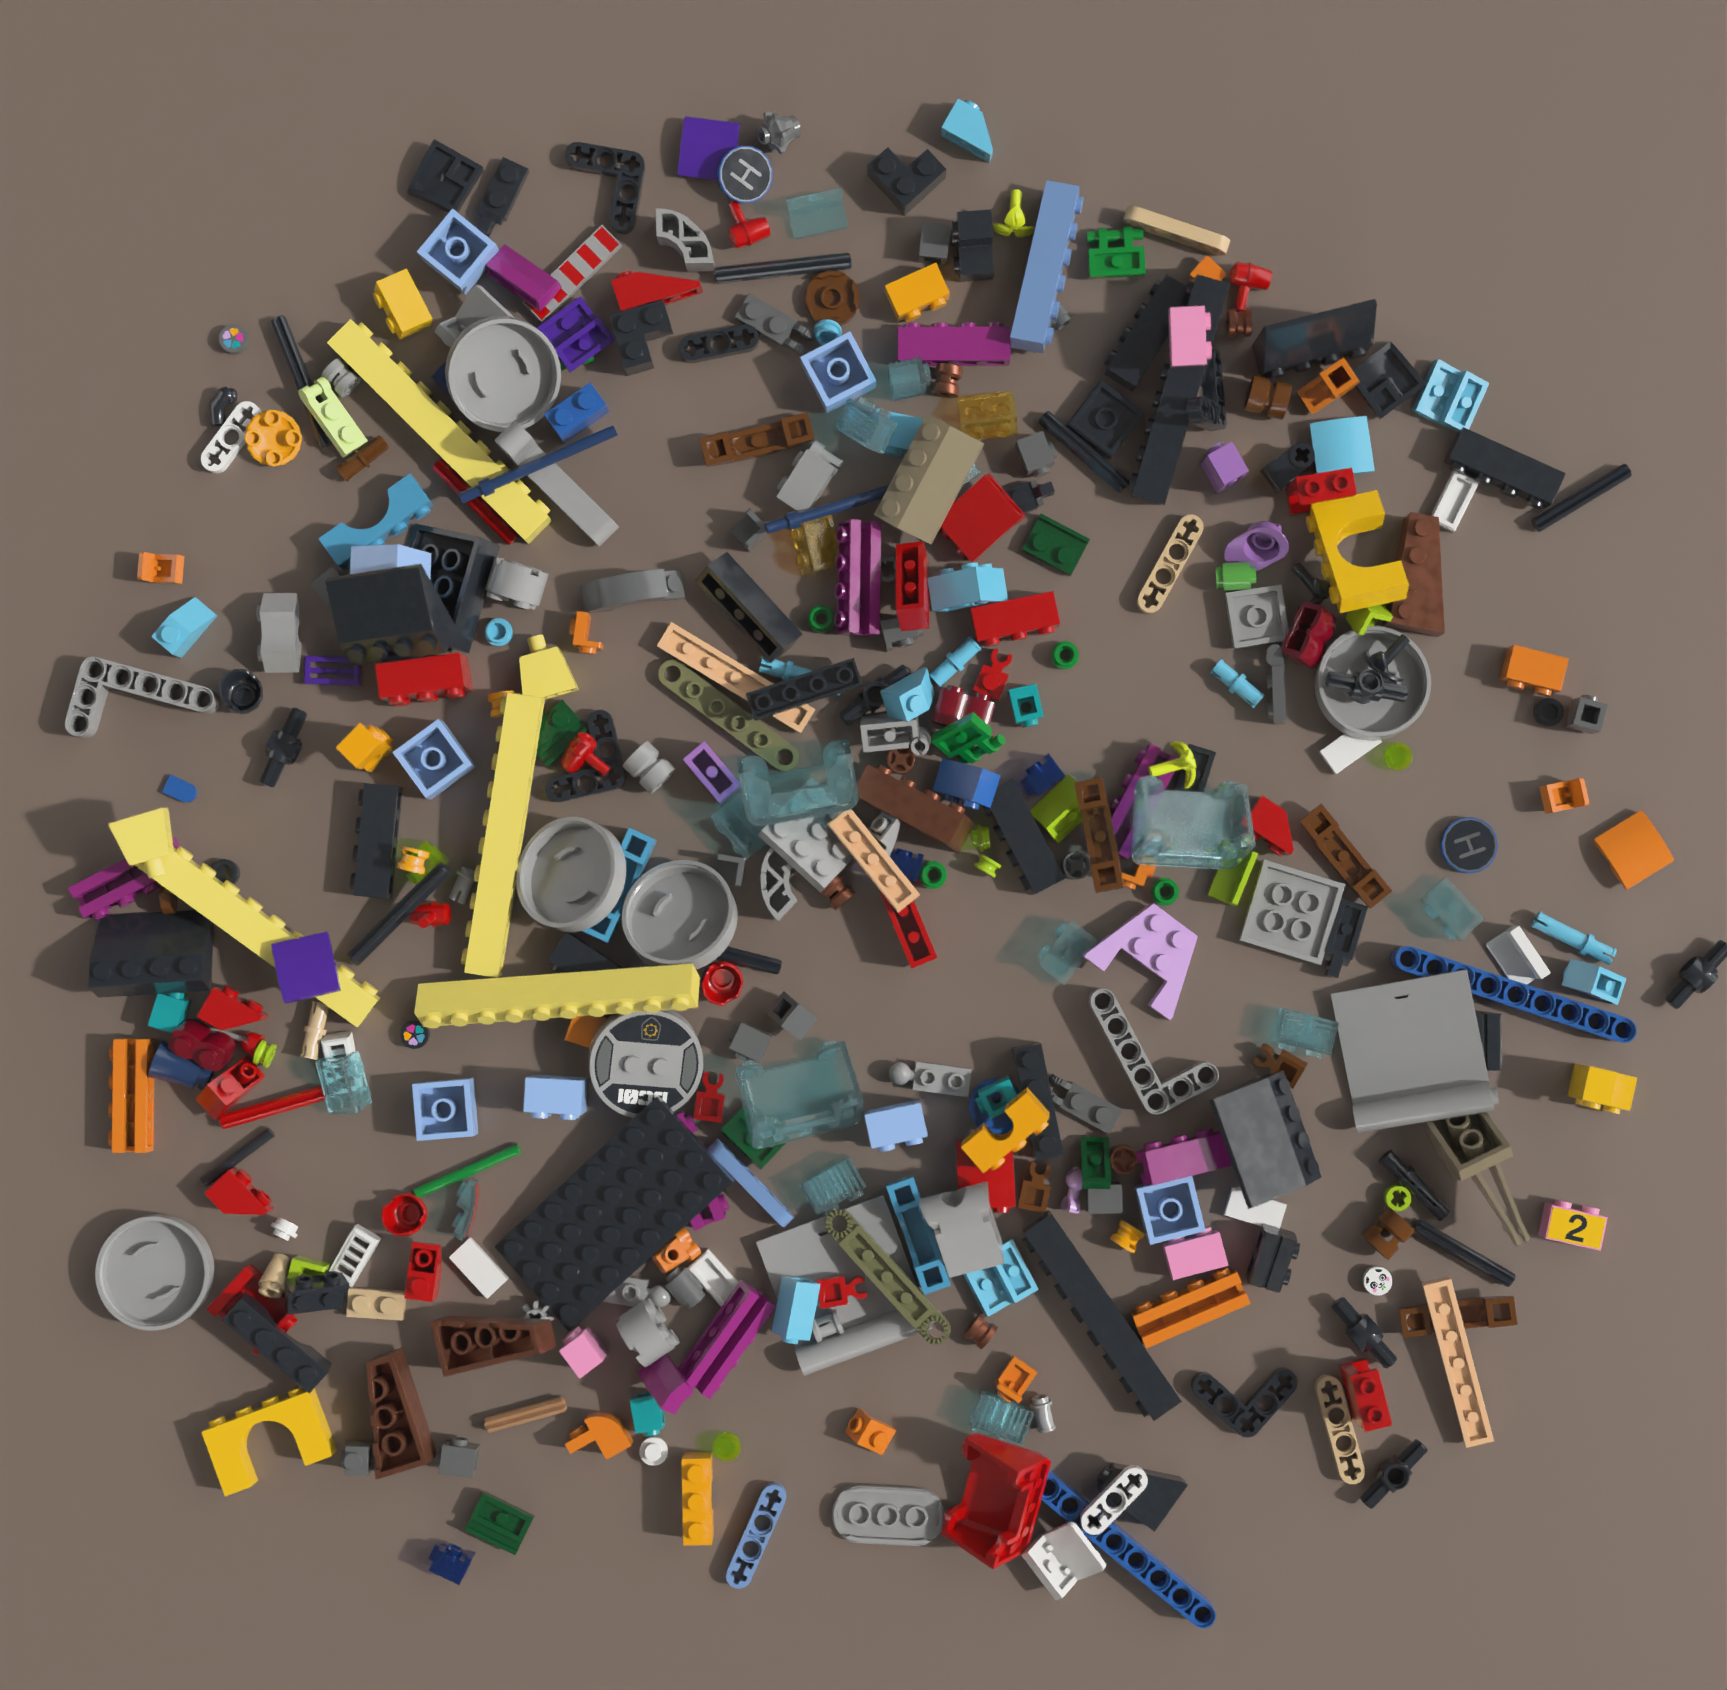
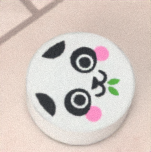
[1362,1266,1392,1295]

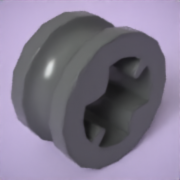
[880,556,896,583]

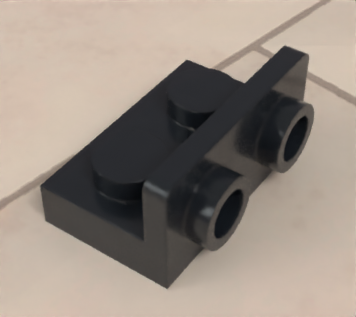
[284,1271,349,1315]

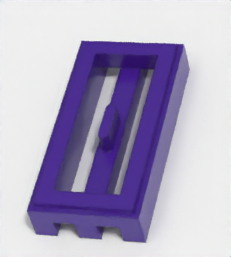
[304,656,362,686]

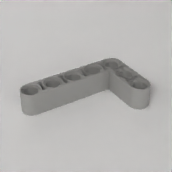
[495,420,619,547]
[65,657,221,738]
[1088,988,1219,1115]

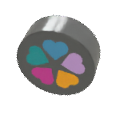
[219,325,249,354]

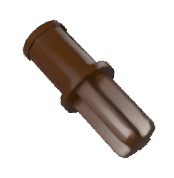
[336,436,389,482]

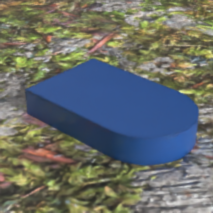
[162,774,197,803]

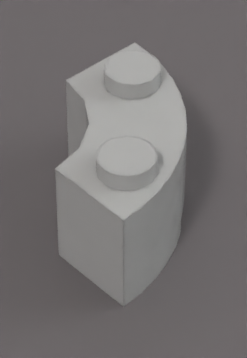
[656,208,715,272]
[256,593,302,673]
[760,847,798,921]

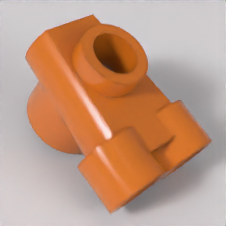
[652,1228,701,1273]

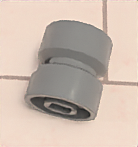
[623,741,676,794]

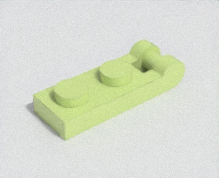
[298,376,368,458]

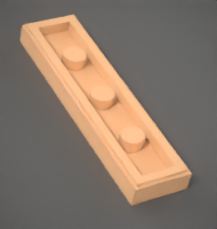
[827,806,920,913]

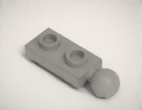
[889,1061,972,1097]
[602,1276,671,1307]

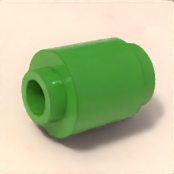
[1216,561,1256,591]

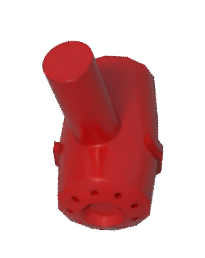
[728,201,771,249]
[1230,261,1272,311]
[560,732,610,776]
[409,901,452,928]

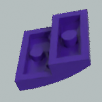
[678,116,740,180]
[537,296,615,373]
[271,931,341,1004]

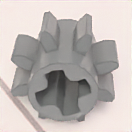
[519,1299,555,1321]

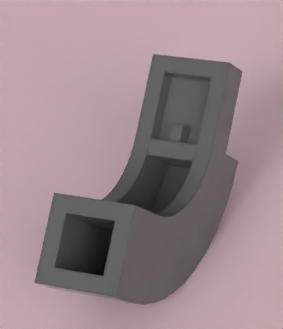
[581,569,685,613]

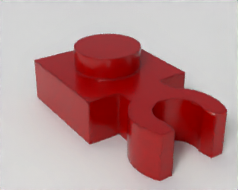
[973,648,1012,701]
[693,1072,726,1123]
[816,1274,867,1309]

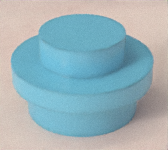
[814,319,842,345]
[484,618,513,646]

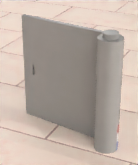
[1331,969,1499,1133]
[756,1195,936,1376]

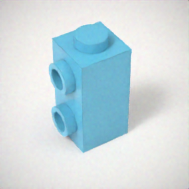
[771,1276,820,1344]

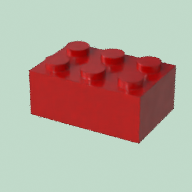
[375,652,473,707]

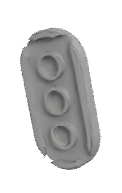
[832,1484,945,1546]

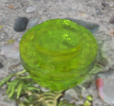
[1384,742,1413,770]
[971,824,990,852]
[713,1432,741,1461]

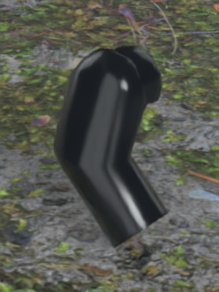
[210,386,237,427]

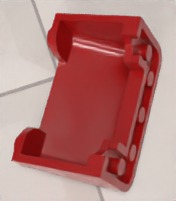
[941,1433,1051,1569]

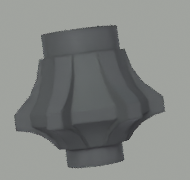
[757,111,801,154]

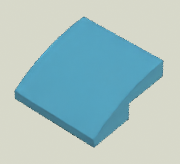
[1411,359,1489,432]
[1310,416,1375,475]
[963,1239,1039,1317]

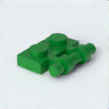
[1086,226,1146,279]
[931,712,1005,764]

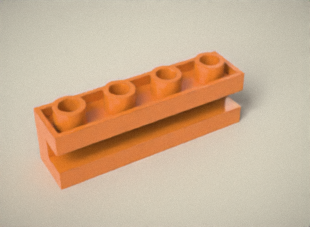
[108,1038,155,1153]
[1130,1267,1251,1348]

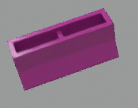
[486,244,562,311]
[637,1354,694,1415]

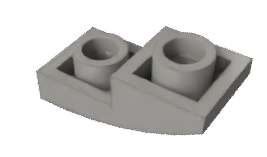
[856,811,901,865]

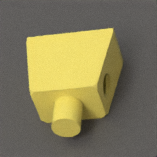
[519,635,579,700]
[109,808,174,878]

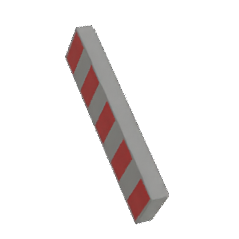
[522,225,622,324]

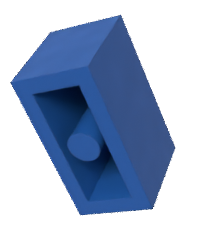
[544,382,610,443]
[932,758,1001,810]

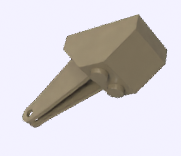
[1422,1112,1530,1246]

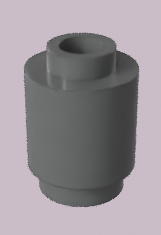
[664,1266,705,1309]

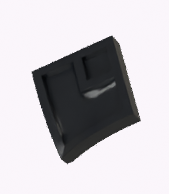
[407,139,484,213]
[1353,341,1427,420]

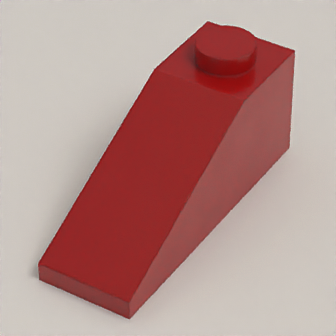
[611,271,703,312]

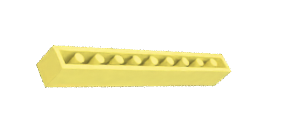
[327,319,552,544]
[461,692,545,978]
[125,846,380,1027]
[414,964,700,1028]

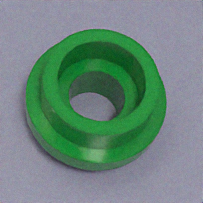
[808,605,835,633]
[1051,641,1079,670]
[919,861,947,889]
[1150,878,1179,906]

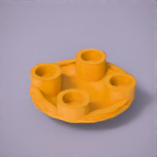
[245,410,302,466]

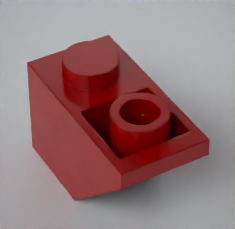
[1240,795,1294,857]
[196,985,269,1031]
[196,1056,265,1120]
[205,1167,274,1215]
[404,1241,442,1302]

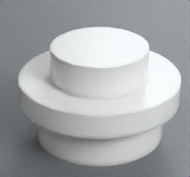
[270,1217,298,1241]
[640,1436,668,1466]

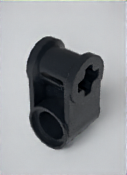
[1260,443,1315,493]

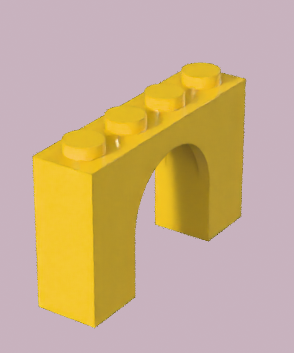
[1306,490,1409,613]
[201,1386,337,1496]

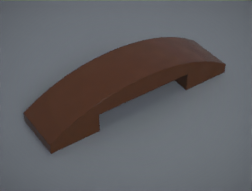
[699,412,815,467]
[1074,777,1124,893]
[1299,803,1392,909]
[1399,1296,1518,1338]

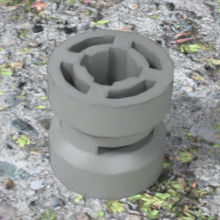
[321,358,361,397]

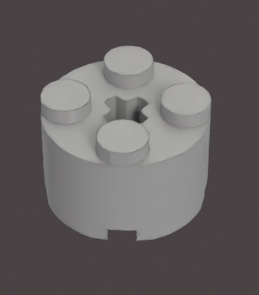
[485,557,549,610]
[615,1298,680,1367]

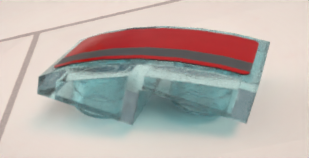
[452,1178,479,1241]

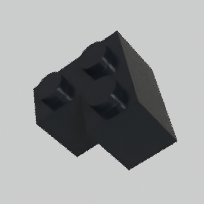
[867,147,946,216]
[951,209,994,282]
[609,300,673,376]

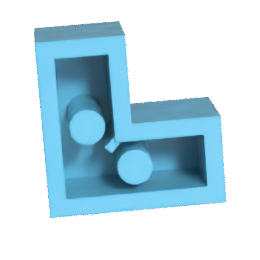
[927,562,1008,612]

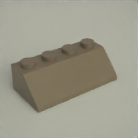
[874,414,984,544]

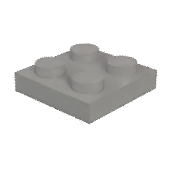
[1224,584,1289,649]

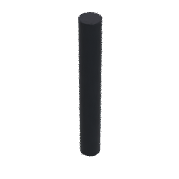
[200,1127,275,1187]

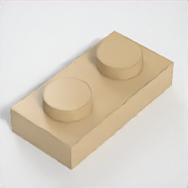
[346,1287,406,1321]

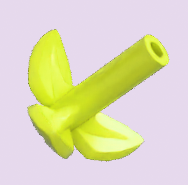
[992,189,1035,237]
[1148,741,1196,789]

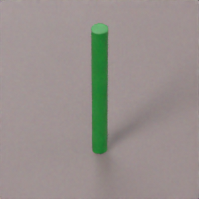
[414,1143,522,1198]

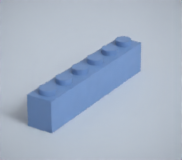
[1010,180,1084,354]

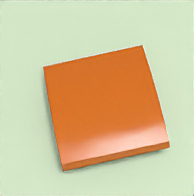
[1594,810,1674,890]

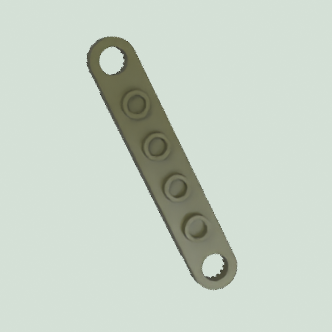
[658,660,799,772]
[825,1209,951,1345]

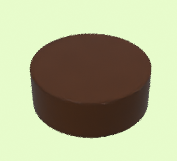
[159,886,177,914]

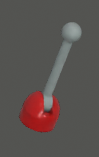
[200,1020,265,1056]

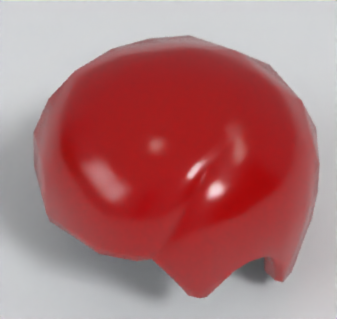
[700,961,744,1006]
[381,1193,428,1236]

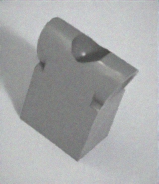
[919,1182,1004,1278]

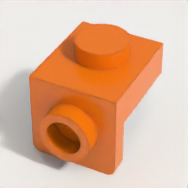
[1188,256,1226,281]
[137,552,184,584]
[570,611,604,655]
[1539,778,1589,814]
[1122,851,1157,890]
[994,1355,1038,1403]
[845,1408,896,1455]

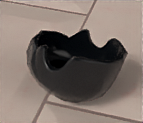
[219,669,263,714]

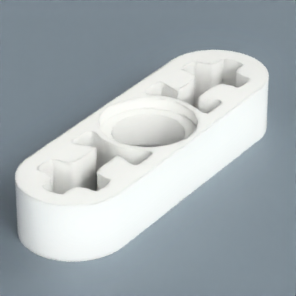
[201,401,262,474]
[1080,1465,1148,1535]

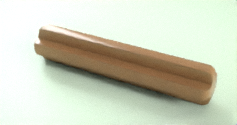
[484,1396,567,1433]

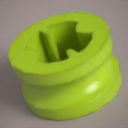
[973,854,1001,878]
[253,1040,277,1068]
[1383,1185,1411,1211]

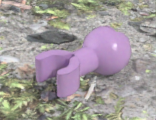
[1060,1168,1082,1214]

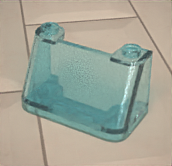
[737,738,859,826]
[1131,776,1256,869]
[735,1041,864,1149]

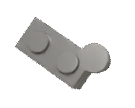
[776,440,843,512]
[860,714,932,755]

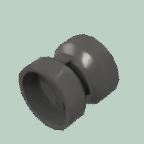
[1061,851,1091,880]

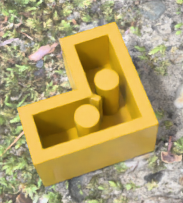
[1567,1063,1637,1114]

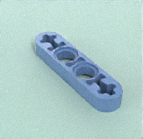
[707,1139,794,1227]
[726,1482,787,1589]

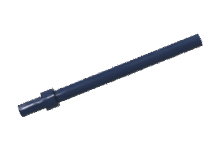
[458,425,618,503]
[764,485,889,534]

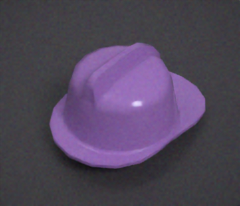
[1225,521,1289,571]

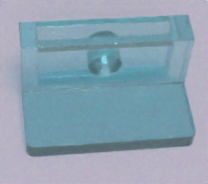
[786,188,848,239]

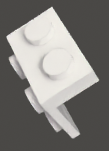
[1022,1522,1106,1601]

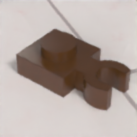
[1253,1043,1308,1089]
[1017,1161,1051,1214]

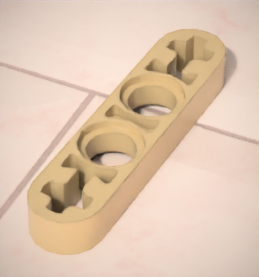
[1123,206,1230,256]
[1137,514,1203,614]
[1315,1374,1365,1484]

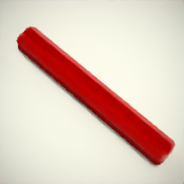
[432,459,518,545]
[219,1085,329,1129]

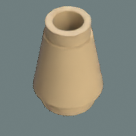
[258,1254,290,1298]

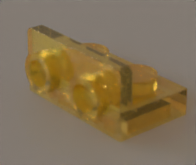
[957,391,1017,440]
[790,514,838,576]

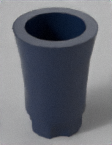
[148,1040,214,1091]

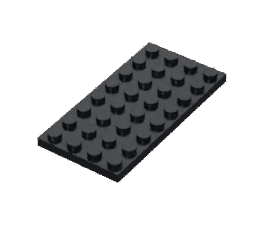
[494,1096,735,1332]

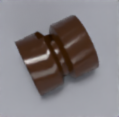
[1244,375,1292,420]
[1361,1206,1415,1261]

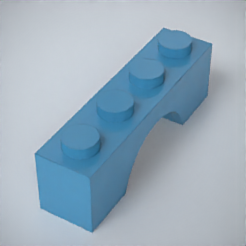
[319,473,434,570]
[582,828,658,943]
[886,1174,951,1295]

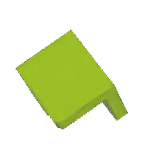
[1345,604,1393,636]
[285,1255,331,1287]

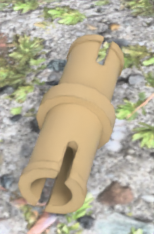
[300,1001,330,1060]

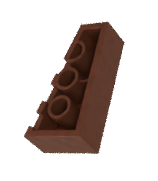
[1383,512,1445,637]
[852,764,975,853]
[430,1316,557,1377]
[366,1347,437,1480]

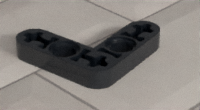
[565,142,646,234]
[1187,349,1227,431]
[545,710,626,802]
[1191,1367,1298,1438]

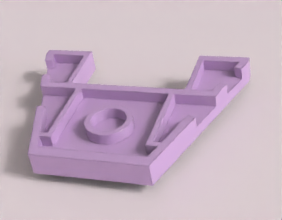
[1082,903,1198,1020]

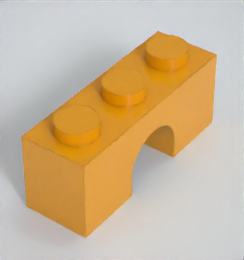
[336,723,395,773]
[961,1087,1050,1173]
[682,1452,714,1545]

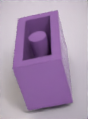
[1200,441,1249,494]
[683,741,742,804]

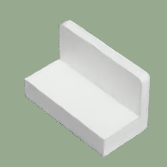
[1486,926,1551,990]

